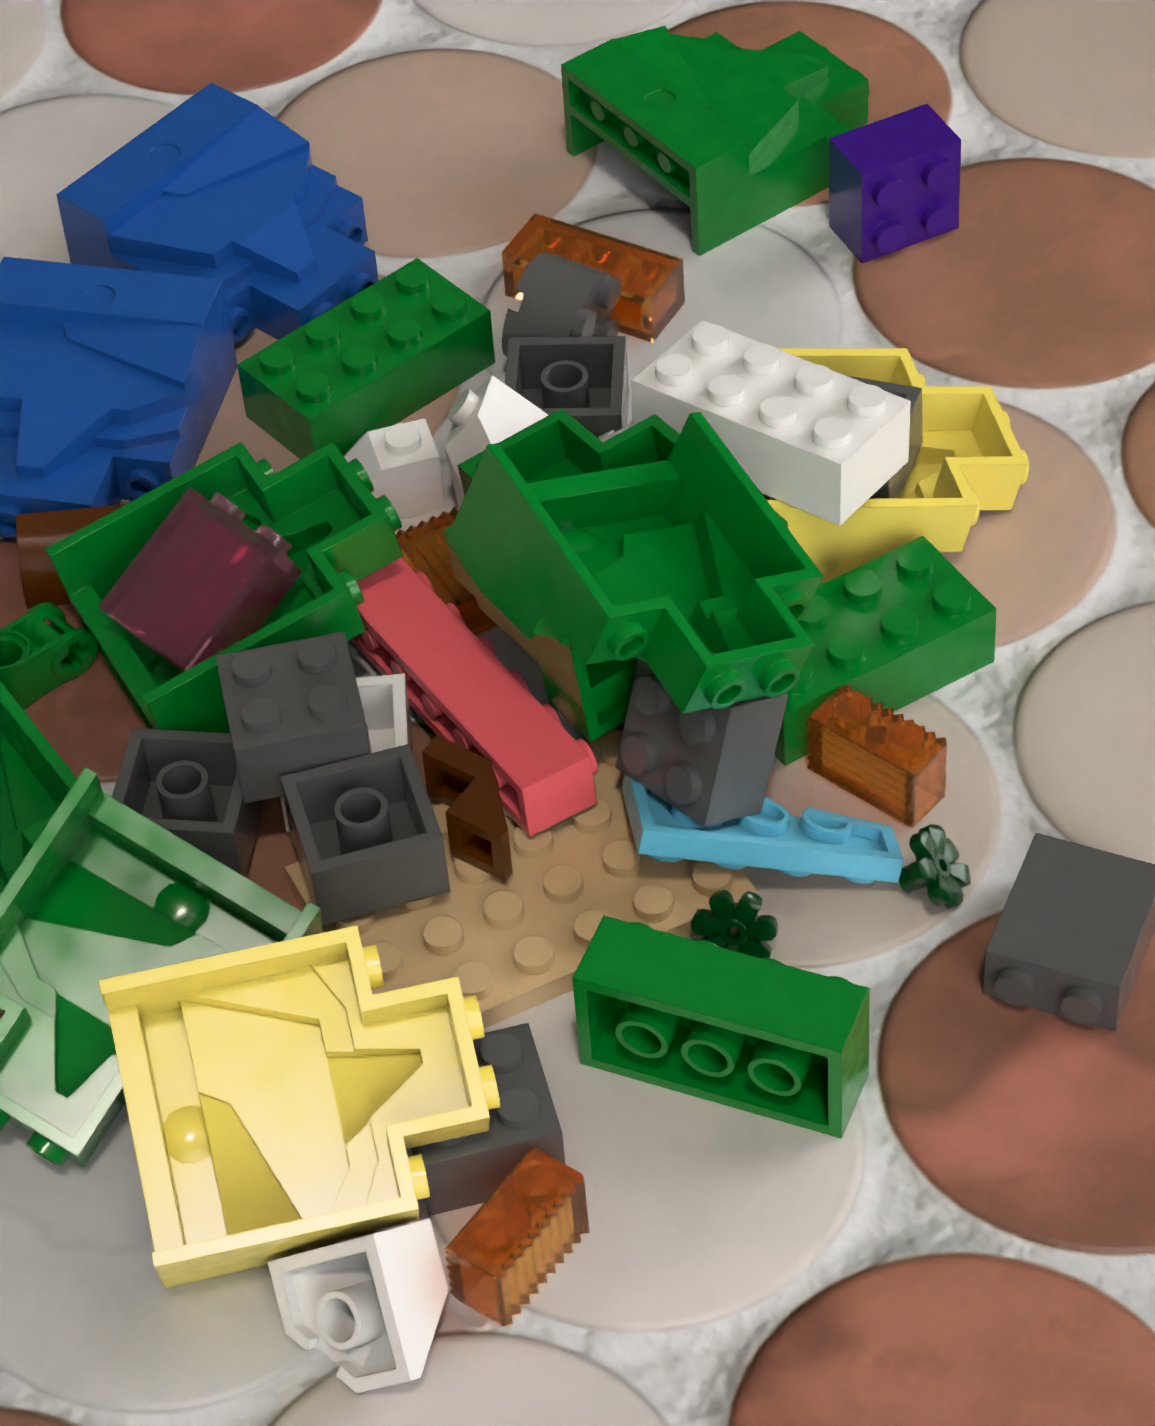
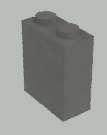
[983,833,1155,1031]

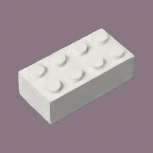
[631,320,911,526]

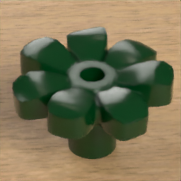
[898,824,971,909]
[691,890,778,958]

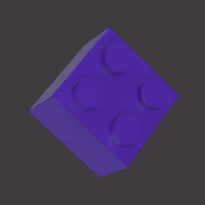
[829,104,961,264]

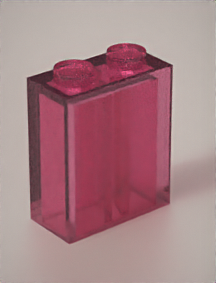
[98,487,302,672]

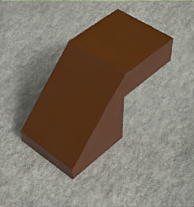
[422,736,513,881]

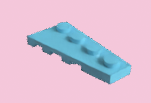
[622,774,904,884]

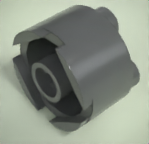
[502,252,622,357]

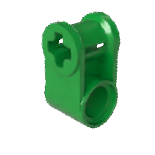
[0,602,98,710]

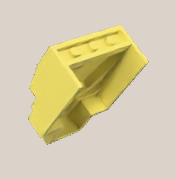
[762,348,1029,585]
[99,925,500,1288]

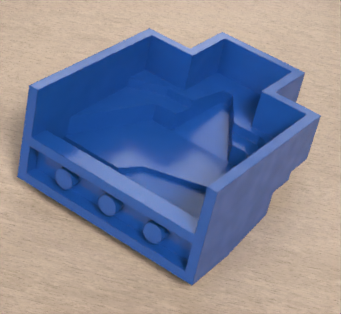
[56,82,379,345]
[0,257,238,538]

